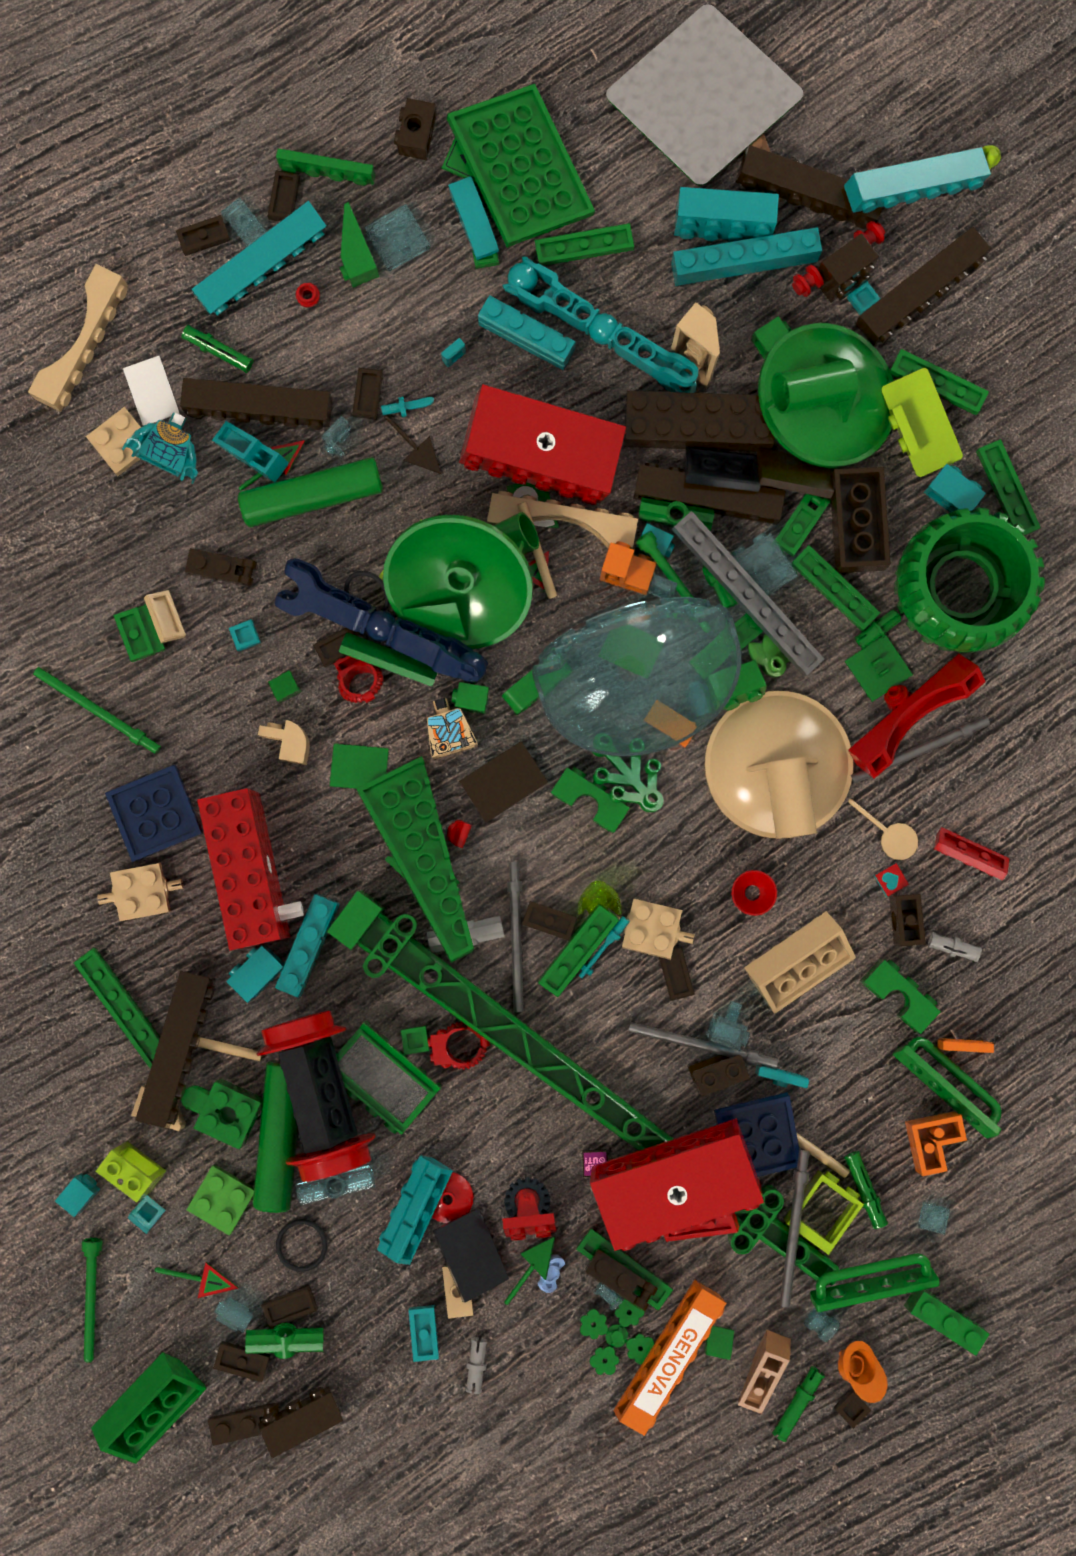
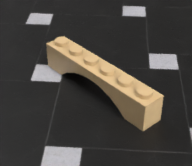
[28,264,128,412]
[487,491,638,549]

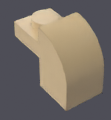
[258,720,310,765]

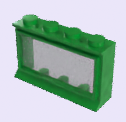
[336,1020,442,1135]

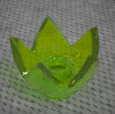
[578,881,622,916]

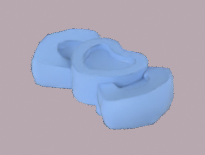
[538,1254,565,1293]

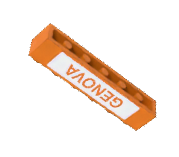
[613,1279,727,1436]

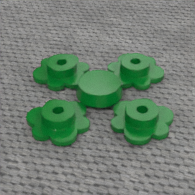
[580,1298,654,1375]

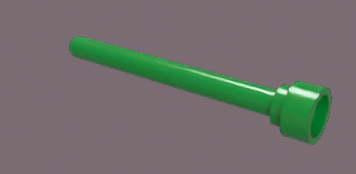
[635,531,714,632]
[81,1238,103,1363]

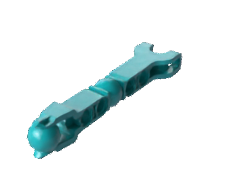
[502,256,699,393]

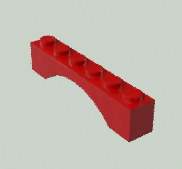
[848,654,986,779]

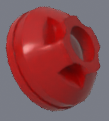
[731,870,777,916]

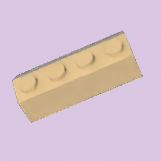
[670,302,720,389]
[744,911,856,1014]

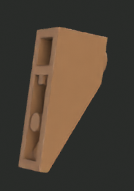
[738,1330,791,1414]

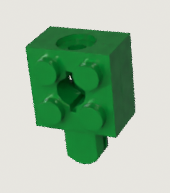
[181,1078,263,1150]

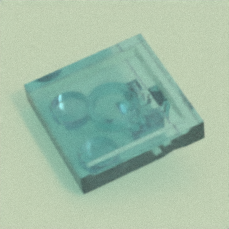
[364,204,430,271]

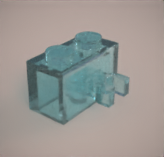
[706,1001,750,1051]

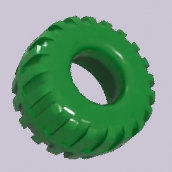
[894,508,1045,653]

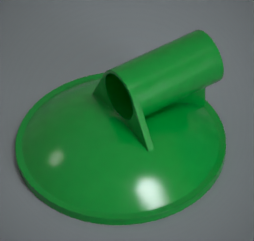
[758,323,894,468]
[383,512,539,649]

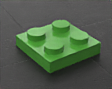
[187,1164,254,1236]

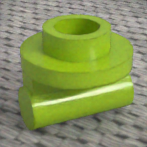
[982,145,1001,170]

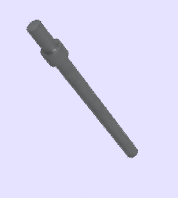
[850,716,990,784]
[507,862,524,1012]
[628,1022,778,1069]
[779,1150,809,1307]

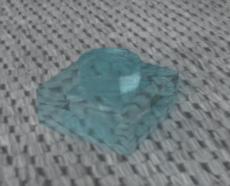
[918,1202,950,1235]

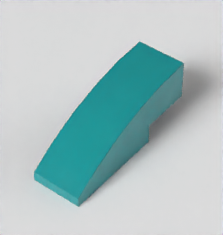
[448,176,499,260]
[212,421,289,483]

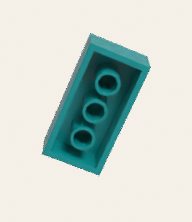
[674,187,779,242]

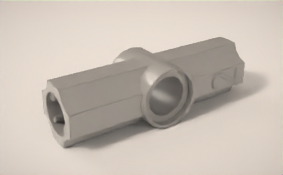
[427,916,505,953]

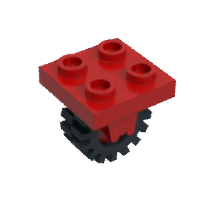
[502,1177,556,1241]

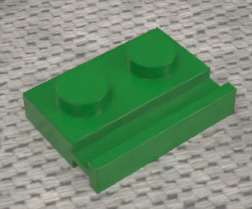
[113,604,166,662]

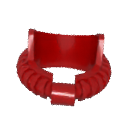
[334,656,384,704]
[428,1021,491,1070]

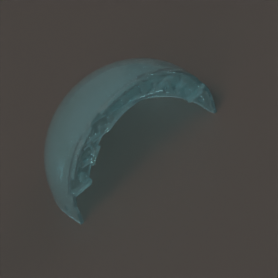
[532,597,741,756]

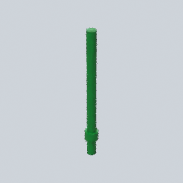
[33,667,161,754]

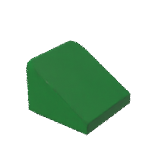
[268,670,302,703]
[704,1325,734,1360]

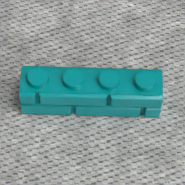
[478,295,576,371]
[275,894,340,997]
[377,1155,453,1265]

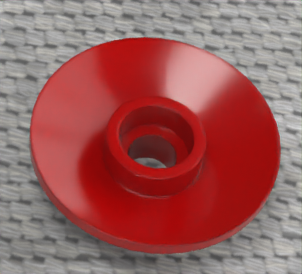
[432,1172,474,1223]

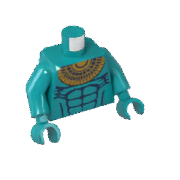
[122,413,198,484]

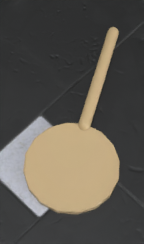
[848,799,918,860]

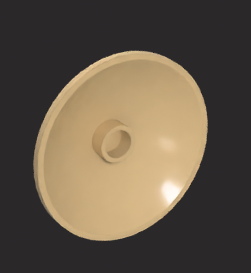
[704,691,853,839]

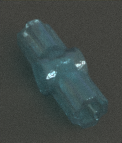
[296,1164,375,1205]

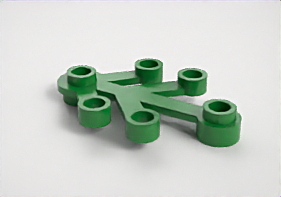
[590,735,664,813]

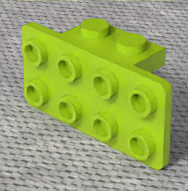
[882,368,963,477]

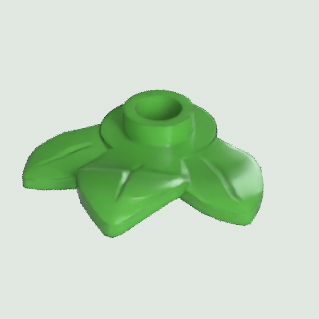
[748,634,790,677]

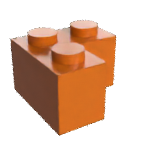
[600,541,656,595]
[905,1111,967,1176]

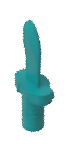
[381,397,434,417]

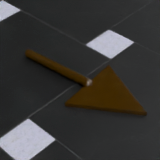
[384,415,441,474]

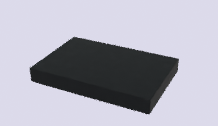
[685,446,760,492]
[432,1208,509,1303]

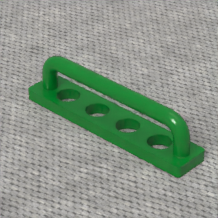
[892,1037,1002,1139]
[810,1253,940,1312]

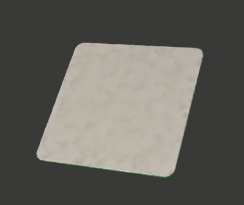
[606,5,803,186]

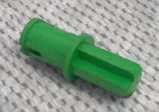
[854,610,902,650]

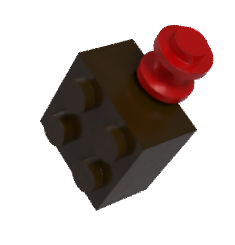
[792,221,885,303]

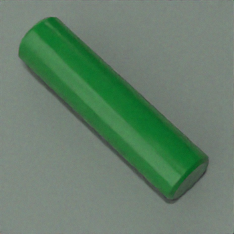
[238,457,383,528]
[253,1060,298,1213]

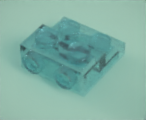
[731,532,798,595]

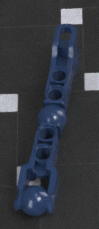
[274,558,488,683]

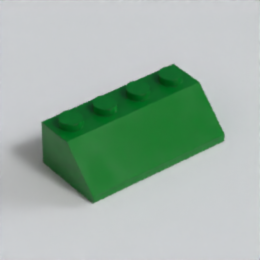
[91,1352,207,1464]

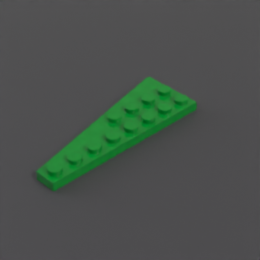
[356,756,474,963]

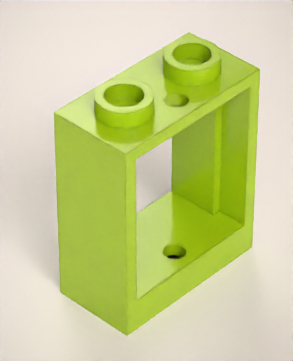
[95,1141,166,1203]
[783,1170,864,1255]

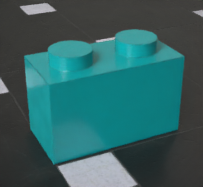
[923,464,986,513]
[226,945,285,1003]

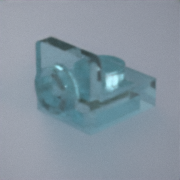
[321,416,351,459]

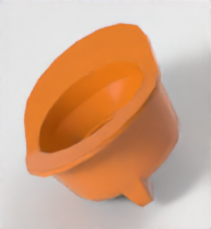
[838,1341,888,1403]

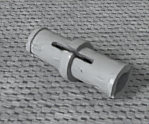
[928,932,982,962]
[466,1337,487,1394]

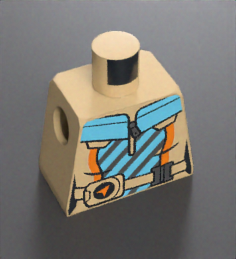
[427,698,478,759]

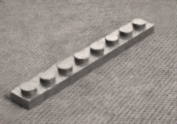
[672,511,824,677]

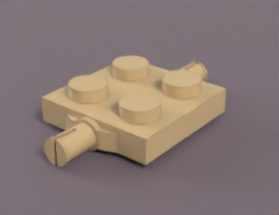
[97,863,184,921]
[617,899,695,960]

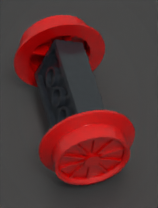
[256,1010,376,1182]

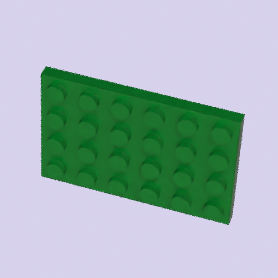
[447,84,595,247]

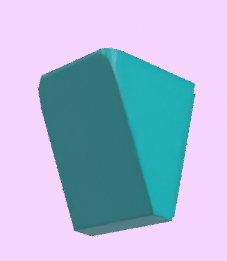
[128,1195,166,1234]

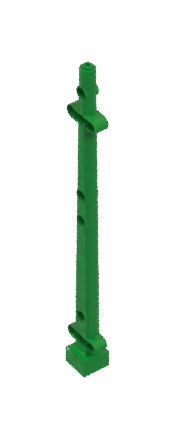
[327,890,839,1286]

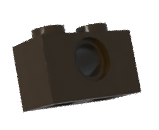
[394,98,437,160]
[889,894,926,947]

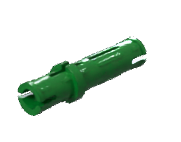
[182,324,254,373]
[844,1151,888,1229]
[772,1366,825,1442]

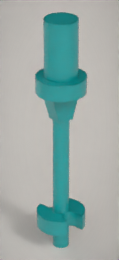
[579,915,630,979]

